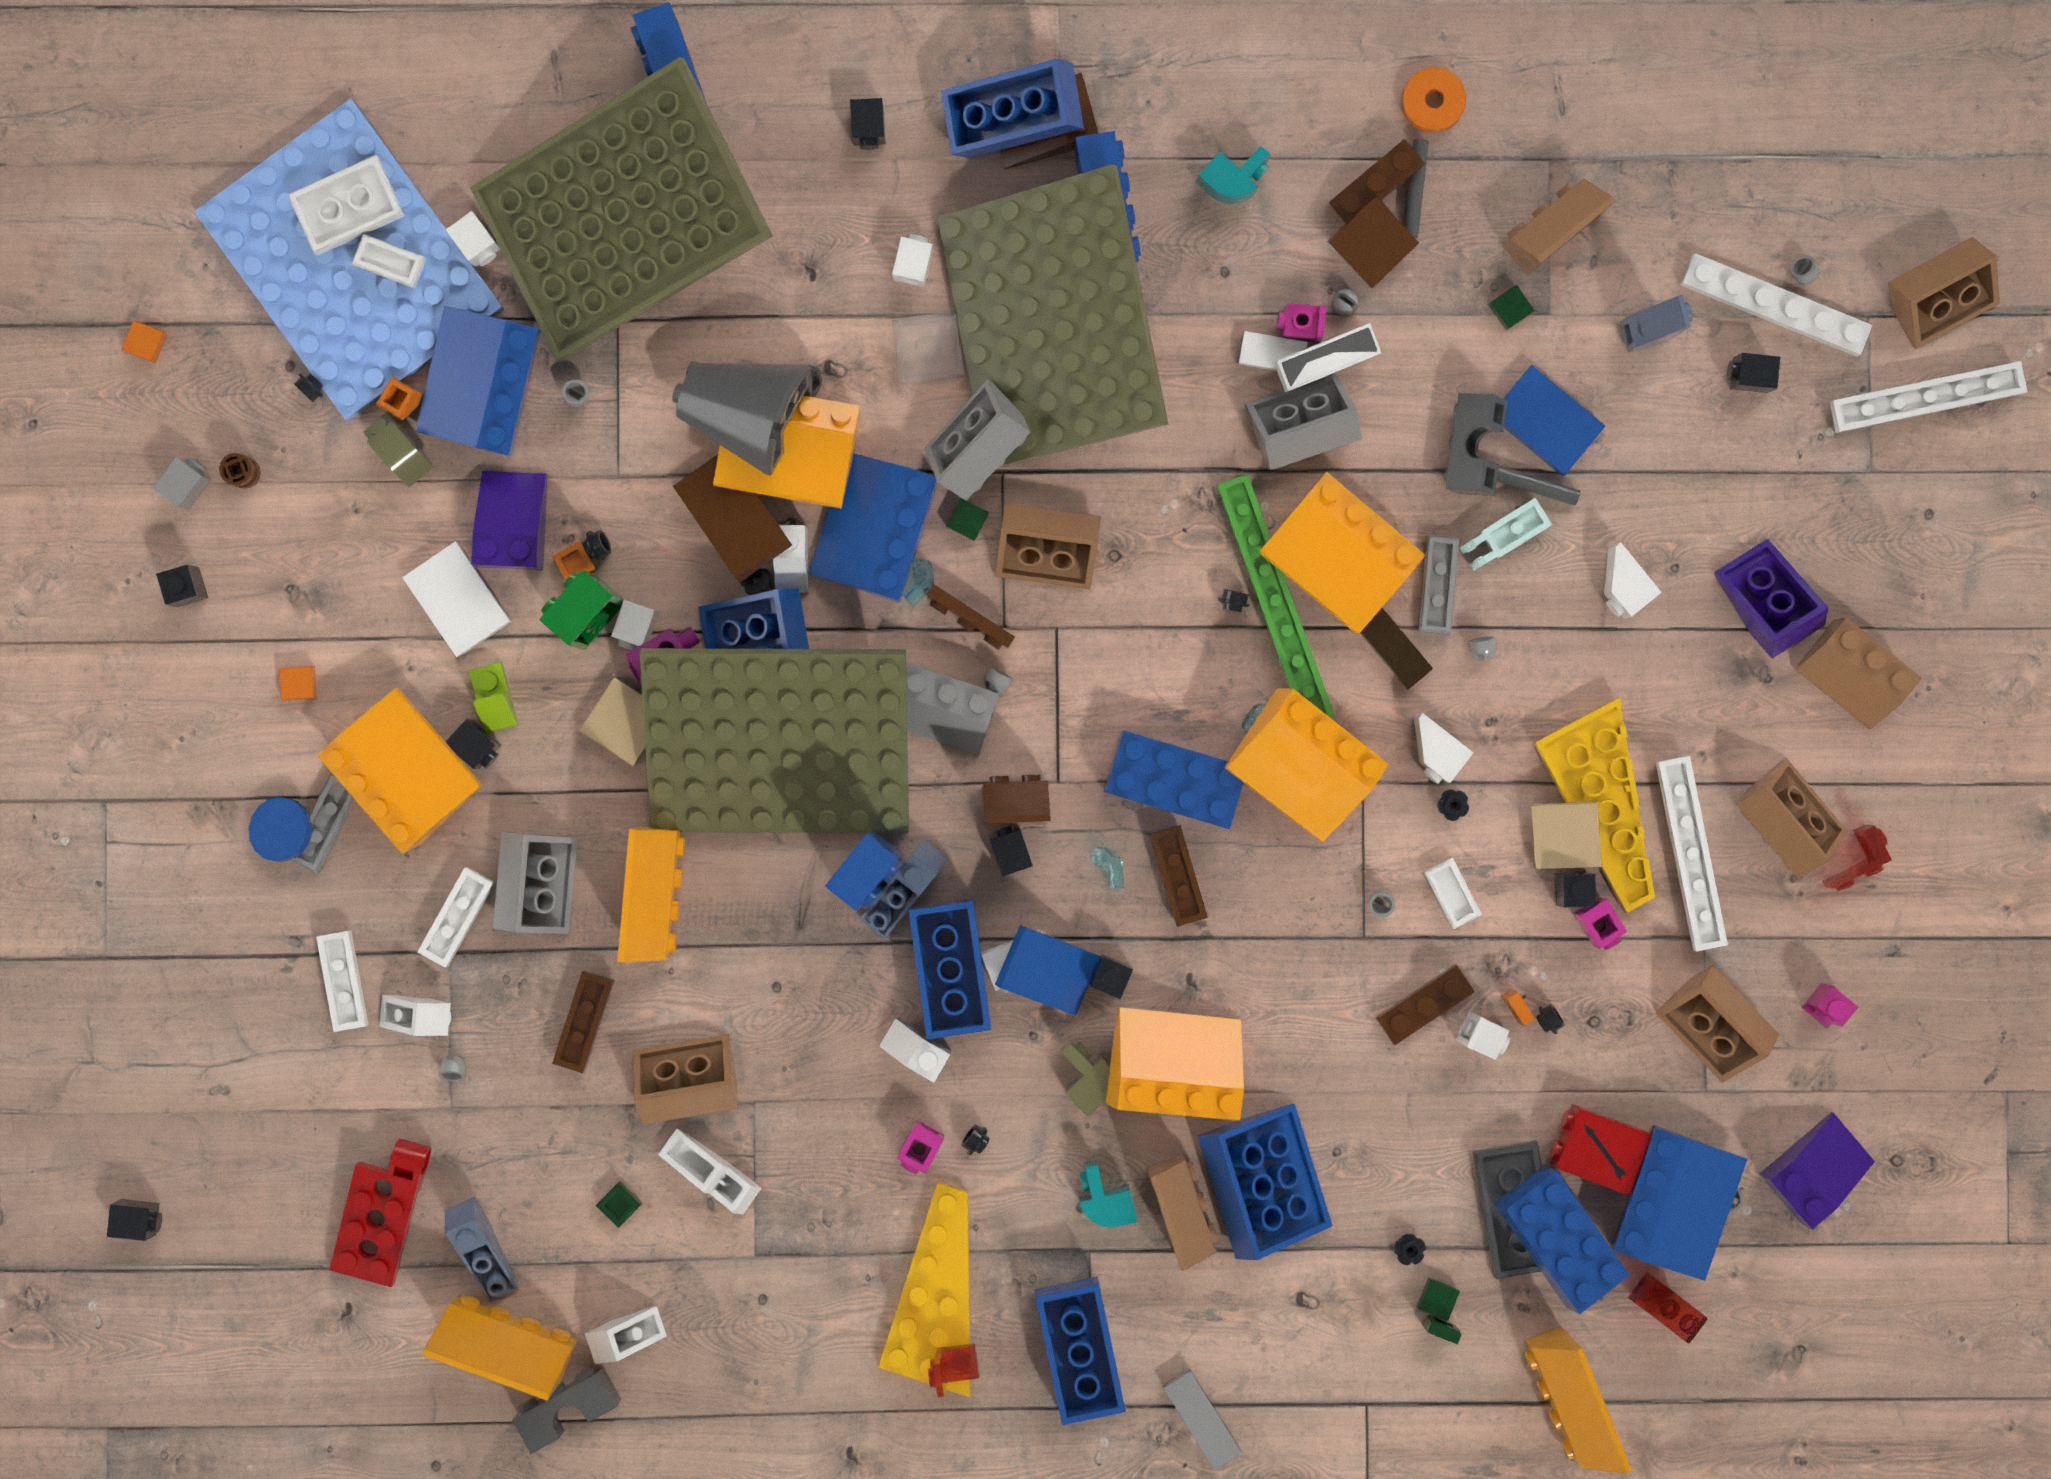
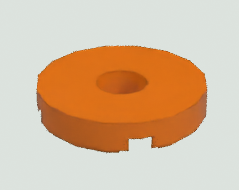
[1402,67,1466,133]

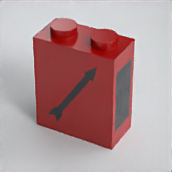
[1549,1104,1652,1196]

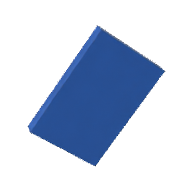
[1503,365,1605,476]
[995,925,1101,1016]

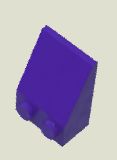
[471,471,548,570]
[1714,539,1829,659]
[1759,1112,1875,1230]

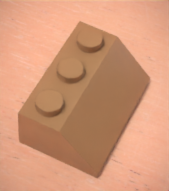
[1503,178,1616,275]
[1888,237,2000,349]
[995,503,1101,590]
[1794,618,1922,729]
[1736,758,1848,879]
[1656,965,1780,1083]
[633,1034,739,1124]
[1147,1155,1219,1271]

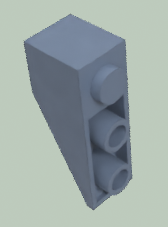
[1620,295,1692,352]
[860,839,948,939]
[445,1197,519,1302]

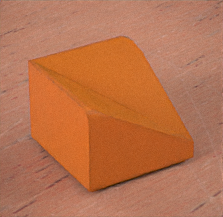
[376,377,424,420]

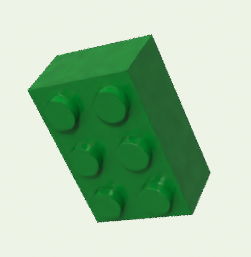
[539,570,624,650]

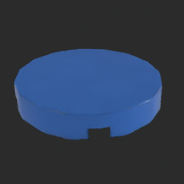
[248,797,313,862]

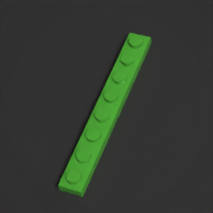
[1216,474,1335,718]

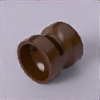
[219,453,261,489]

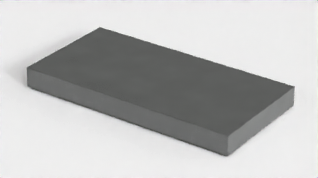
[1473,1140,1542,1279]

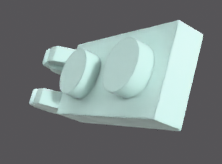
[1460,497,1552,571]

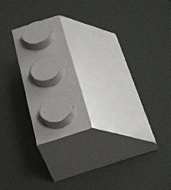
[1245,373,1362,470]
[924,379,1030,501]
[906,663,999,755]
[493,832,578,934]

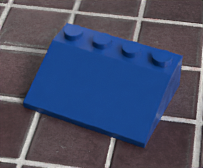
[415,305,541,456]
[808,453,938,603]
[698,588,809,649]
[1198,1104,1333,1261]
[1611,1125,1747,1281]

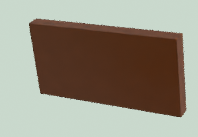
[673,454,792,583]

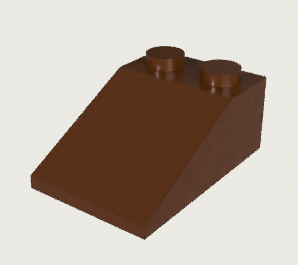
[1000,73,1098,169]
[983,774,1051,824]

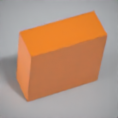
[121,320,167,364]
[552,541,598,580]
[279,666,317,701]
[1501,989,1535,1026]

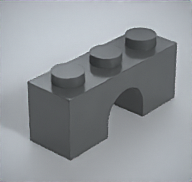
[1445,393,1508,496]
[512,1365,621,1454]

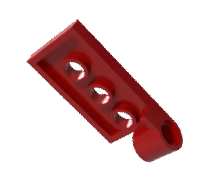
[329,1138,432,1287]

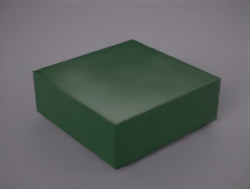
[1488,285,1535,331]
[946,498,989,542]
[595,1181,642,1228]
[1417,1277,1460,1321]
[1422,1315,1462,1345]

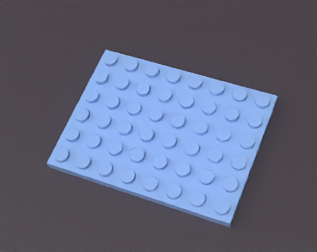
[194,99,504,421]

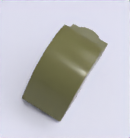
[364,411,434,487]
[1060,1040,1110,1117]

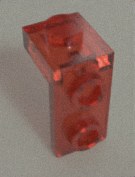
[1822,824,1892,891]
[1628,1272,1707,1344]
[928,1343,980,1397]

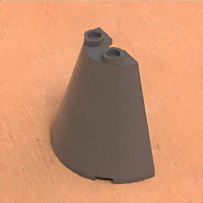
[672,361,822,476]

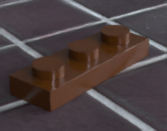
[1329,139,1425,223]
[927,584,1015,650]
[1149,825,1208,927]
[1375,964,1474,1045]
[552,970,615,1074]

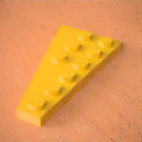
[1534,697,1655,913]
[878,1181,970,1397]

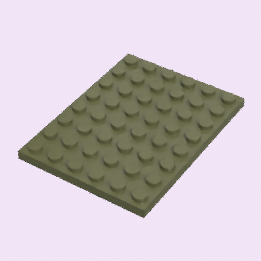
[470,57,773,361]
[937,164,1169,467]
[640,648,909,833]

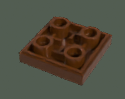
[1327,195,1419,288]

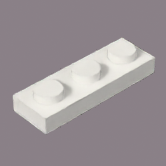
[418,867,495,968]
[316,930,369,1032]

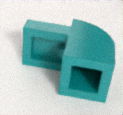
[1196,146,1271,204]
[1079,1160,1137,1228]

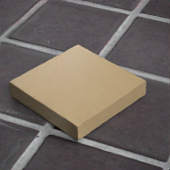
[579,677,646,766]
[1531,801,1602,869]

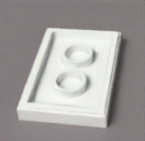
[288,155,405,256]
[402,541,512,658]

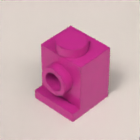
[1277,303,1327,343]
[1573,897,1627,950]
[1801,983,1858,1029]
[897,1120,944,1174]

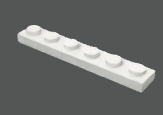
[1680,253,1873,357]
[1829,361,2028,433]
[1655,756,1728,952]

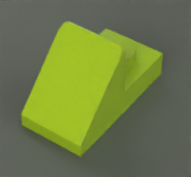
[469,662,519,733]

